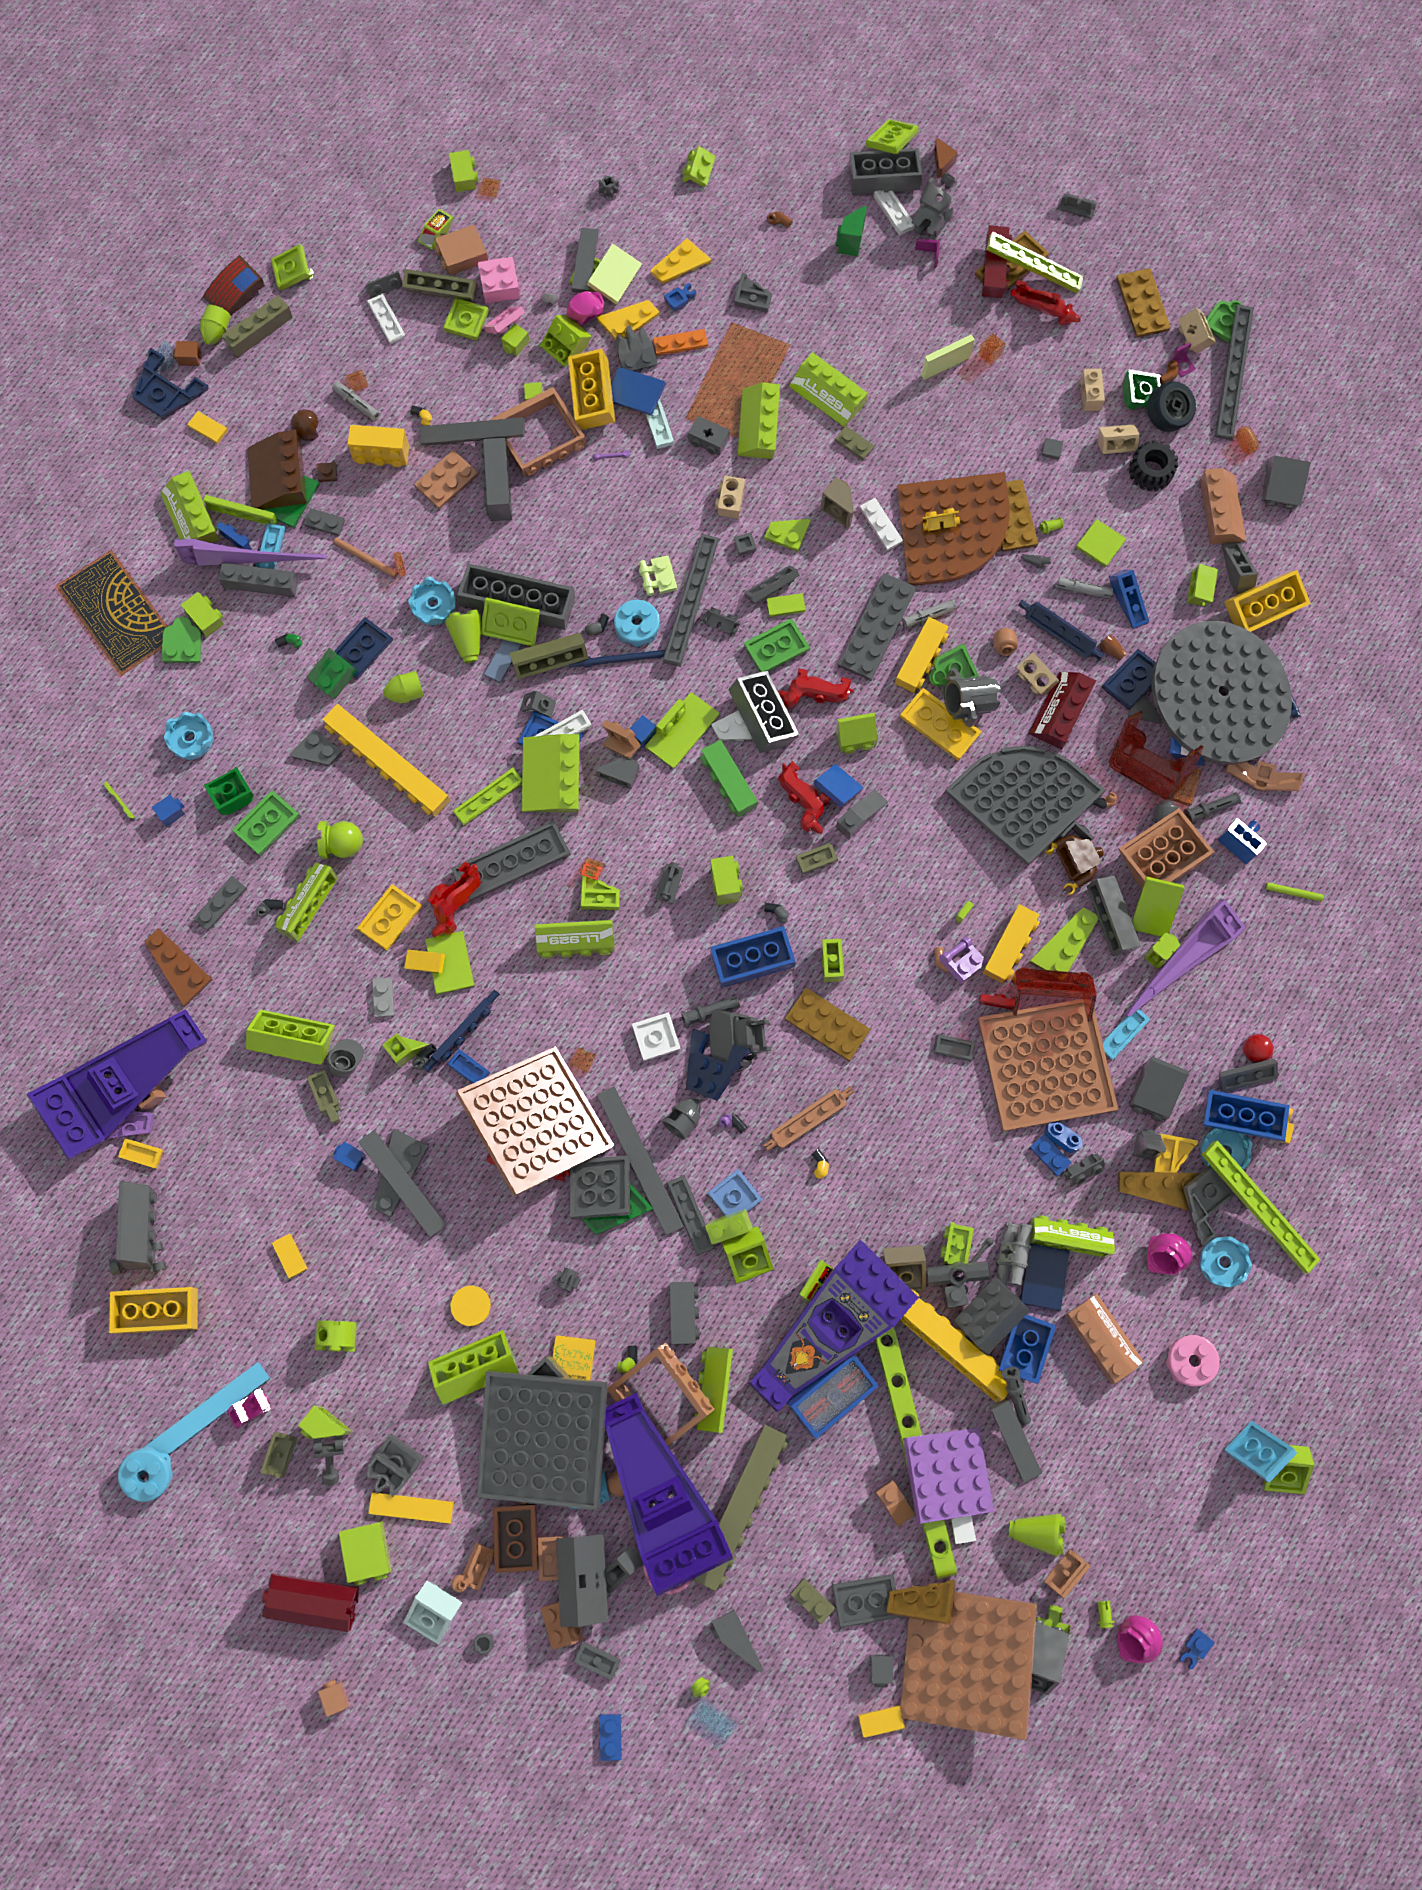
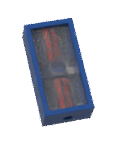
[786,1354,879,1439]

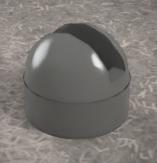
[941,172,956,188]

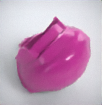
[567,291,604,327]
[1147,1234,1193,1275]
[1117,1615,1163,1663]

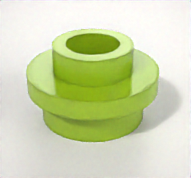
[691,1677,710,1698]

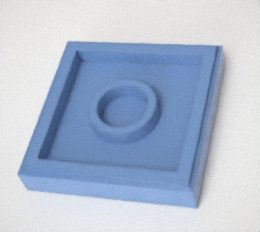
[707,1169,763,1216]

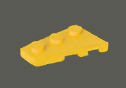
[650,238,712,284]
[597,300,660,340]

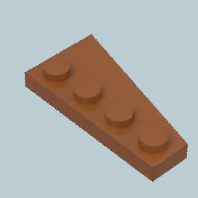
[144,928,213,1007]

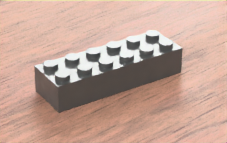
[457,563,575,630]

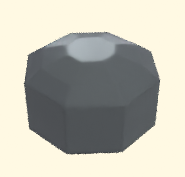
[473,1632,494,1655]

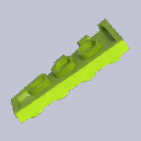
[1029,907,1098,981]

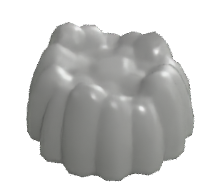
[541,293,558,304]

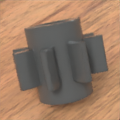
[598,176,619,198]
[555,1267,580,1292]

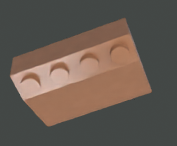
[1118,808,1214,890]

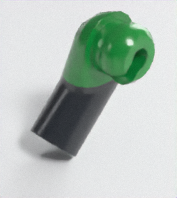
[274,633,303,648]

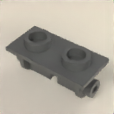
[1059,192,1097,219]
[365,271,403,299]
[702,607,741,635]
[655,862,684,904]
[1063,1153,1105,1187]

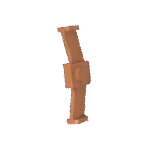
[1225,760,1305,791]

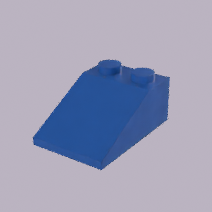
[999,1314,1057,1384]

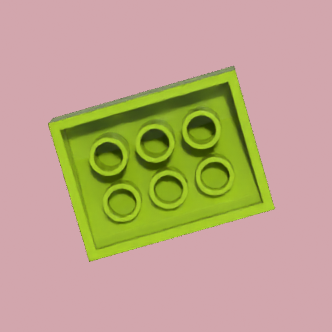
[522,734,579,813]

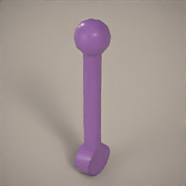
[593,450,630,460]

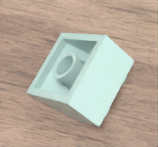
[403,1581,462,1645]

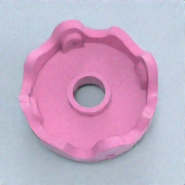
[1166,1335,1219,1387]

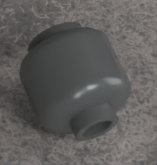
[1153,801,1179,823]

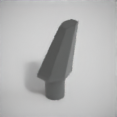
[1022,554,1051,568]

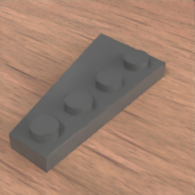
[373,1129,429,1217]

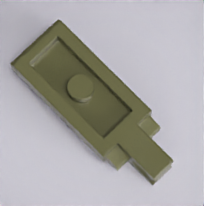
[307,1069,341,1125]

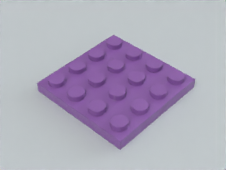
[903,1428,994,1524]

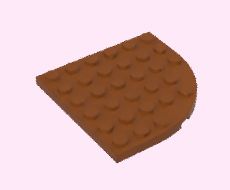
[897,472,1010,586]

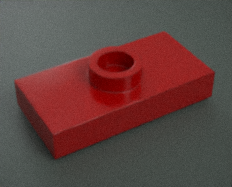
[978,993,1020,1010]

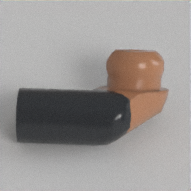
[1094,793,1117,809]

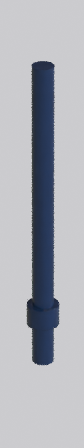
[569,650,666,668]

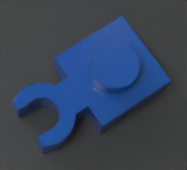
[664,283,696,312]
[1179,1628,1215,1669]

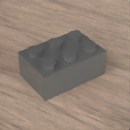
[954,1277,1030,1354]

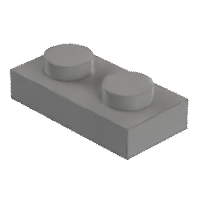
[372,977,395,1018]

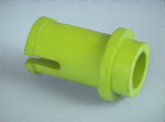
[1039,517,1064,534]
[1097,1601,1115,1628]

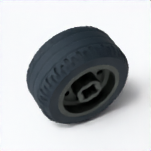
[1147,381,1196,432]

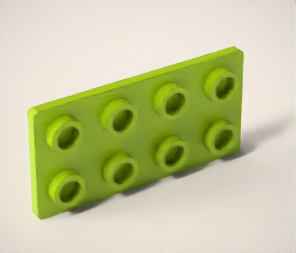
[646,692,719,769]

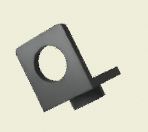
[520,691,556,717]
[1059,821,1094,841]

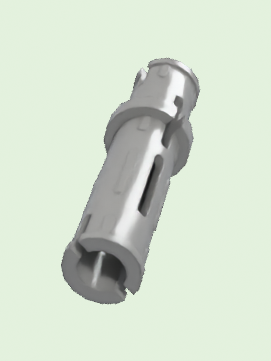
[332,381,380,422]
[1057,577,1113,600]
[902,599,957,629]

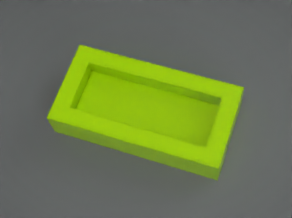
[766,593,806,617]

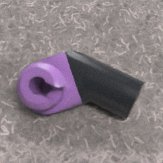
[719,1114,748,1134]

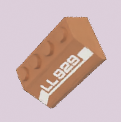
[1064,1293,1144,1384]

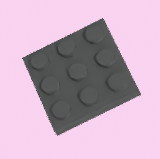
[570,1155,630,1219]

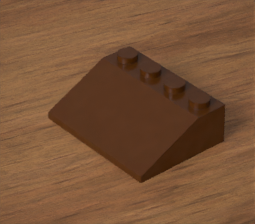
[247,429,307,510]

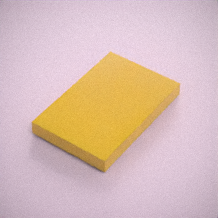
[356,884,423,951]

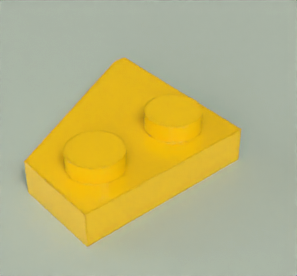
[1153,1134,1198,1172]

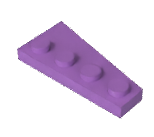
[108,1111,155,1139]

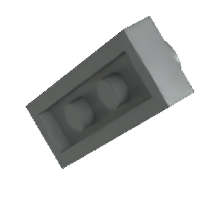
[744,565,800,603]
[193,876,247,931]
[1219,1059,1278,1092]

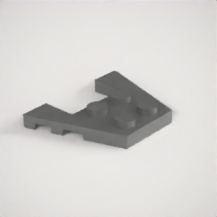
[1183,1165,1248,1246]

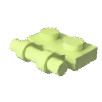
[639,555,677,596]

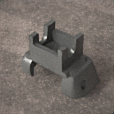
[911,178,954,240]
[709,1010,771,1073]

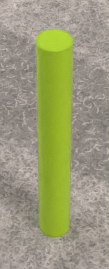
[1265,882,1324,902]

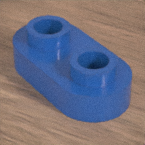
[1045,1121,1083,1153]

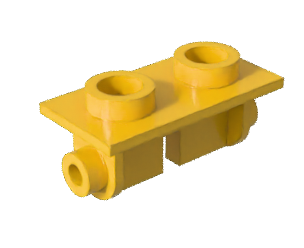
[921,508,960,532]

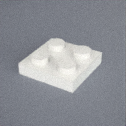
[632,1012,681,1061]

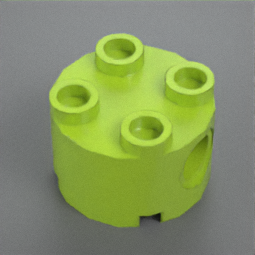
[314,1321,357,1352]

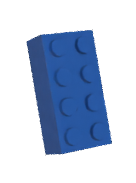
[710,926,796,988]

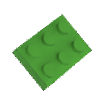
[744,618,810,673]
[232,790,300,856]

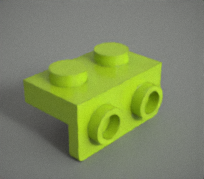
[682,146,716,187]
[940,1222,974,1265]

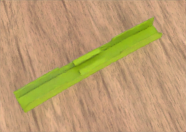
[104,781,136,819]

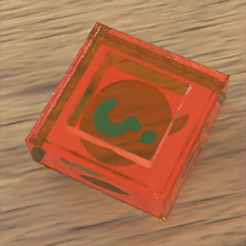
[480,177,500,198]
[345,369,369,391]
[393,552,406,577]
[580,858,605,880]
[570,1047,596,1073]

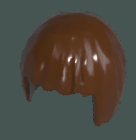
[290,409,319,441]

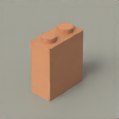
[434,225,488,276]

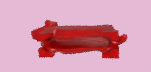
[1010,280,1081,325]
[778,668,854,709]
[778,761,831,835]
[427,862,481,938]

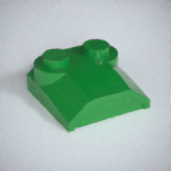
[1122,370,1160,410]
[204,766,254,815]

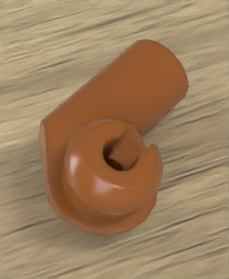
[767,211,793,228]
[1159,360,1179,385]

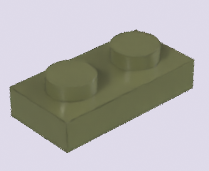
[835,426,874,461]
[795,842,838,874]
[791,1578,835,1624]

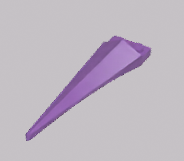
[174,539,326,566]
[1125,899,1246,1016]

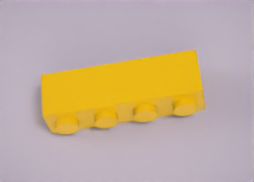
[895,617,949,693]
[983,904,1040,984]

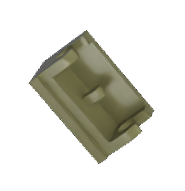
[260,1432,298,1478]

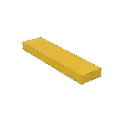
[368,1492,454,1523]

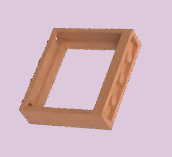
[491,387,586,477]
[607,1343,715,1446]

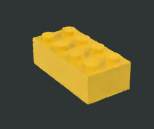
[568,348,615,430]
[1224,570,1311,632]
[109,1287,198,1334]

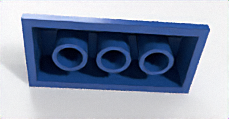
[1203,1090,1290,1142]

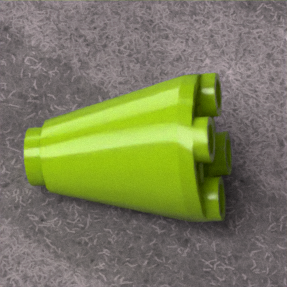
[445,610,482,663]
[1009,1514,1066,1557]

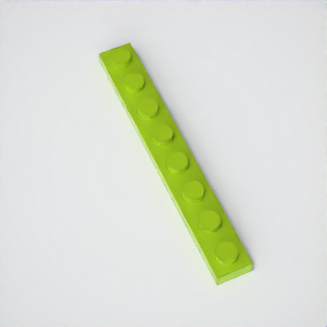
[1202,1141,1321,1274]

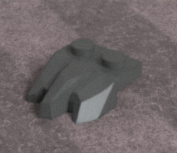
[615,325,658,371]
[367,1433,424,1497]

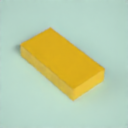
[187,411,228,444]
[404,950,445,973]
[118,1138,164,1169]
[272,1233,308,1279]
[858,1705,905,1738]

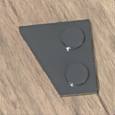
[734,272,772,313]
[290,729,342,766]

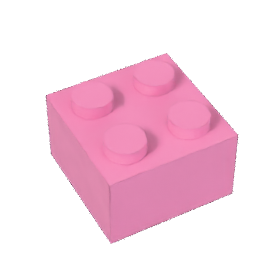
[478,257,520,304]

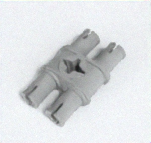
[996,1223,1032,1286]

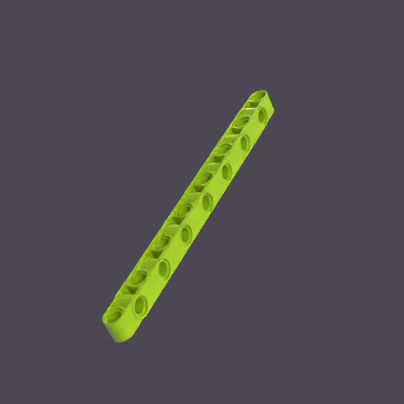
[875,1327,957,1580]

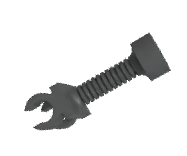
[109,1242,167,1276]
[313,1435,344,1486]

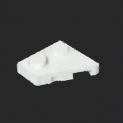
[711,710,752,741]

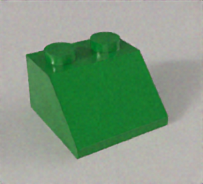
[835,206,867,257]
[307,648,358,699]

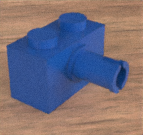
[1217,818,1267,864]

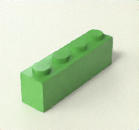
[700,739,758,817]

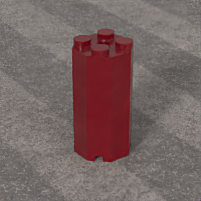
[262,1573,360,1632]

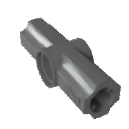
[927,1261,990,1286]

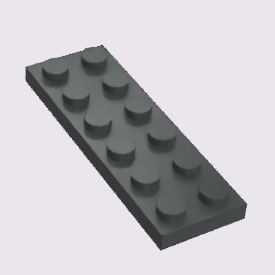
[838,573,917,681]
[451,821,571,903]

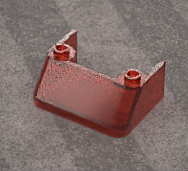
[1109,711,1204,799]
[1009,967,1097,1022]

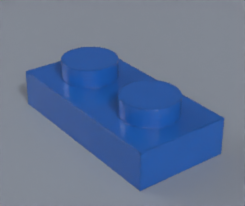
[216,521,252,550]
[1030,1134,1072,1177]
[600,1714,622,1761]

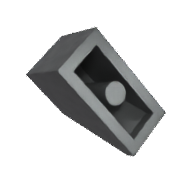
[596,758,640,789]
[605,1546,643,1594]

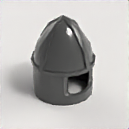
[662,1098,701,1140]

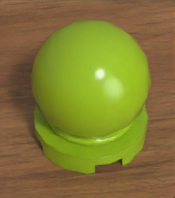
[317,821,363,859]

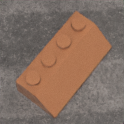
[1200,468,1246,544]

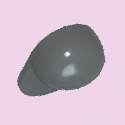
[327,1039,364,1078]

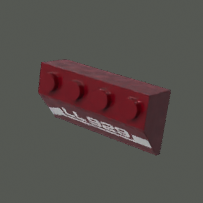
[1028,672,1097,750]

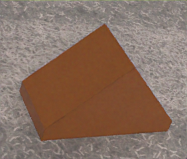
[934,138,958,178]

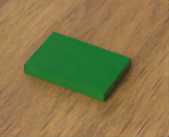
[263,475,320,528]

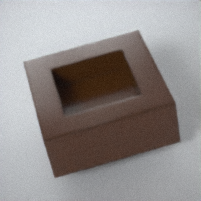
[318,462,337,482]

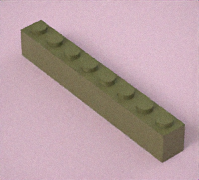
[693,1425,789,1591]

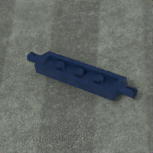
[1018,599,1104,661]
[423,990,500,1072]

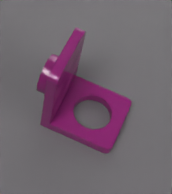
[915,239,940,268]
[1171,342,1196,377]

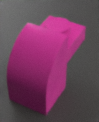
[227,1388,270,1429]

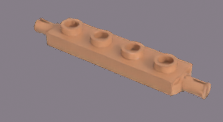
[763,1086,855,1152]

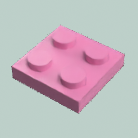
[483,306,525,334]

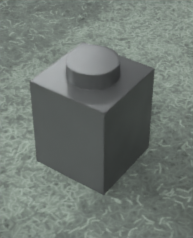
[942,1284,968,1309]
[870,1654,893,1688]

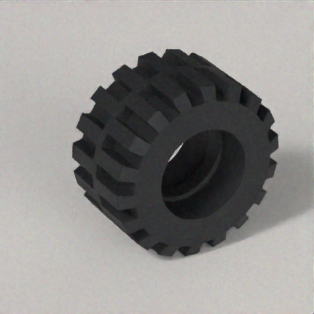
[1129,441,1178,491]

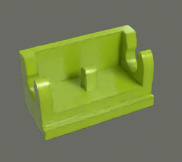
[1187,564,1218,606]

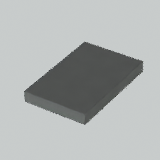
[832,1574,901,1628]

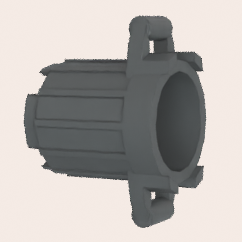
[941,668,1001,727]

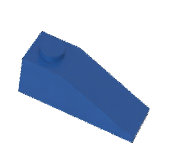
[1109,569,1150,628]

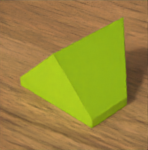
[382,1033,429,1068]

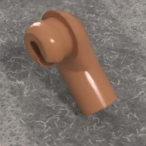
[934,947,950,972]

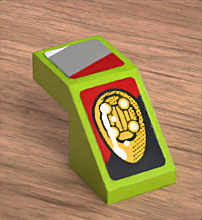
[418,209,454,250]

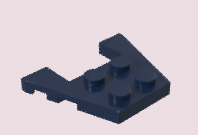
[132,348,209,419]
[686,1029,751,1101]

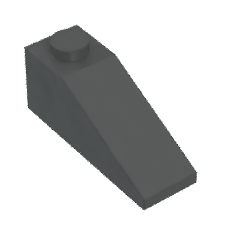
[1222,542,1258,594]
[836,789,888,840]
[1133,1129,1166,1161]
[711,1609,763,1672]

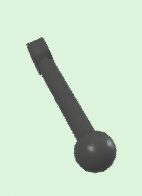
[970,1237,993,1263]

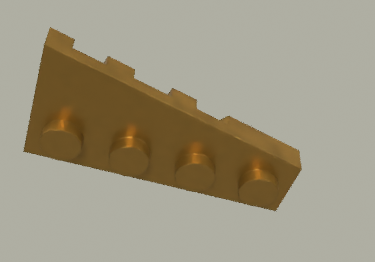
[1118,1171,1198,1210]

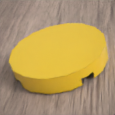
[450,1285,491,1326]

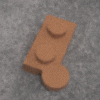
[451,1543,494,1592]

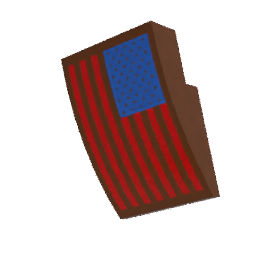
[203,255,265,315]

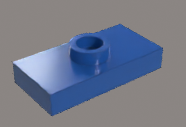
[447,1049,490,1084]

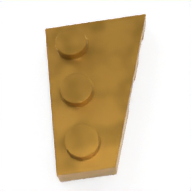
[887,1579,956,1624]

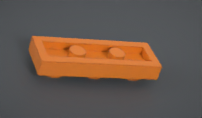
[653,329,708,356]

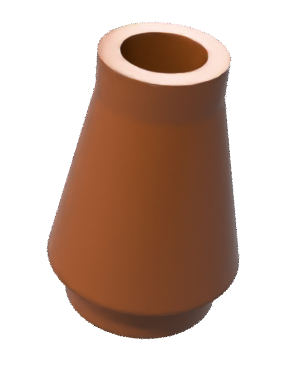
[1099,634,1127,661]

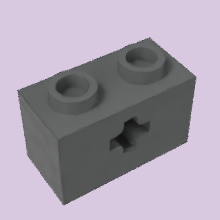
[688,416,730,455]

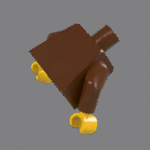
[1045,835,1104,896]

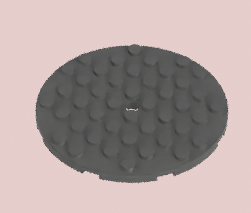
[1151,621,1292,765]

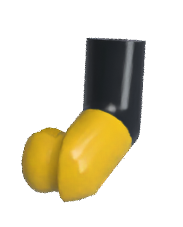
[410,405,432,426]
[811,1148,829,1179]

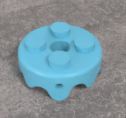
[408,577,456,625]
[614,600,660,647]
[164,712,214,760]
[1200,1128,1252,1170]
[1199,1236,1252,1288]
[118,1447,173,1502]

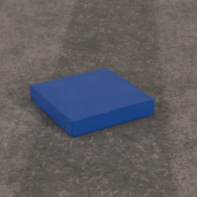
[813,764,864,808]

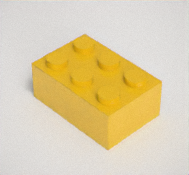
[348,425,409,467]

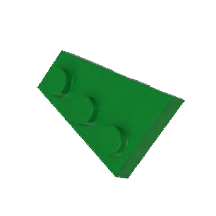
[583,1184,653,1235]

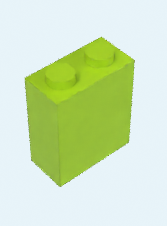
[339,1521,392,1586]

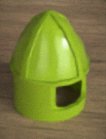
[199,305,231,345]
[383,671,424,703]

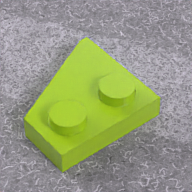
[764,519,811,552]
[581,875,620,910]

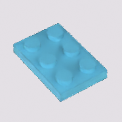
[1224,1421,1297,1483]

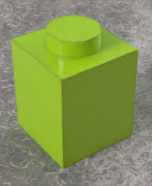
[501,324,530,356]

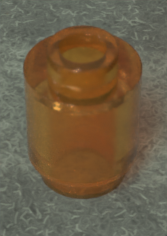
[1235,426,1260,455]

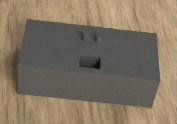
[556,1534,608,1627]

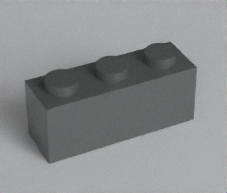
[670,1282,700,1345]

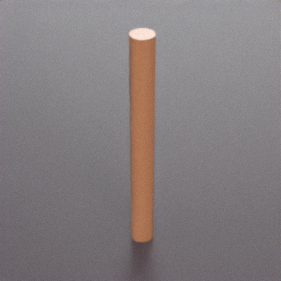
[333,537,398,578]

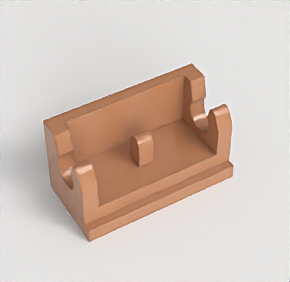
[1044,1549,1091,1599]

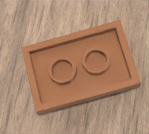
[414,450,479,510]

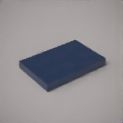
[334,617,393,680]
[1101,649,1156,710]
[1021,1243,1070,1311]

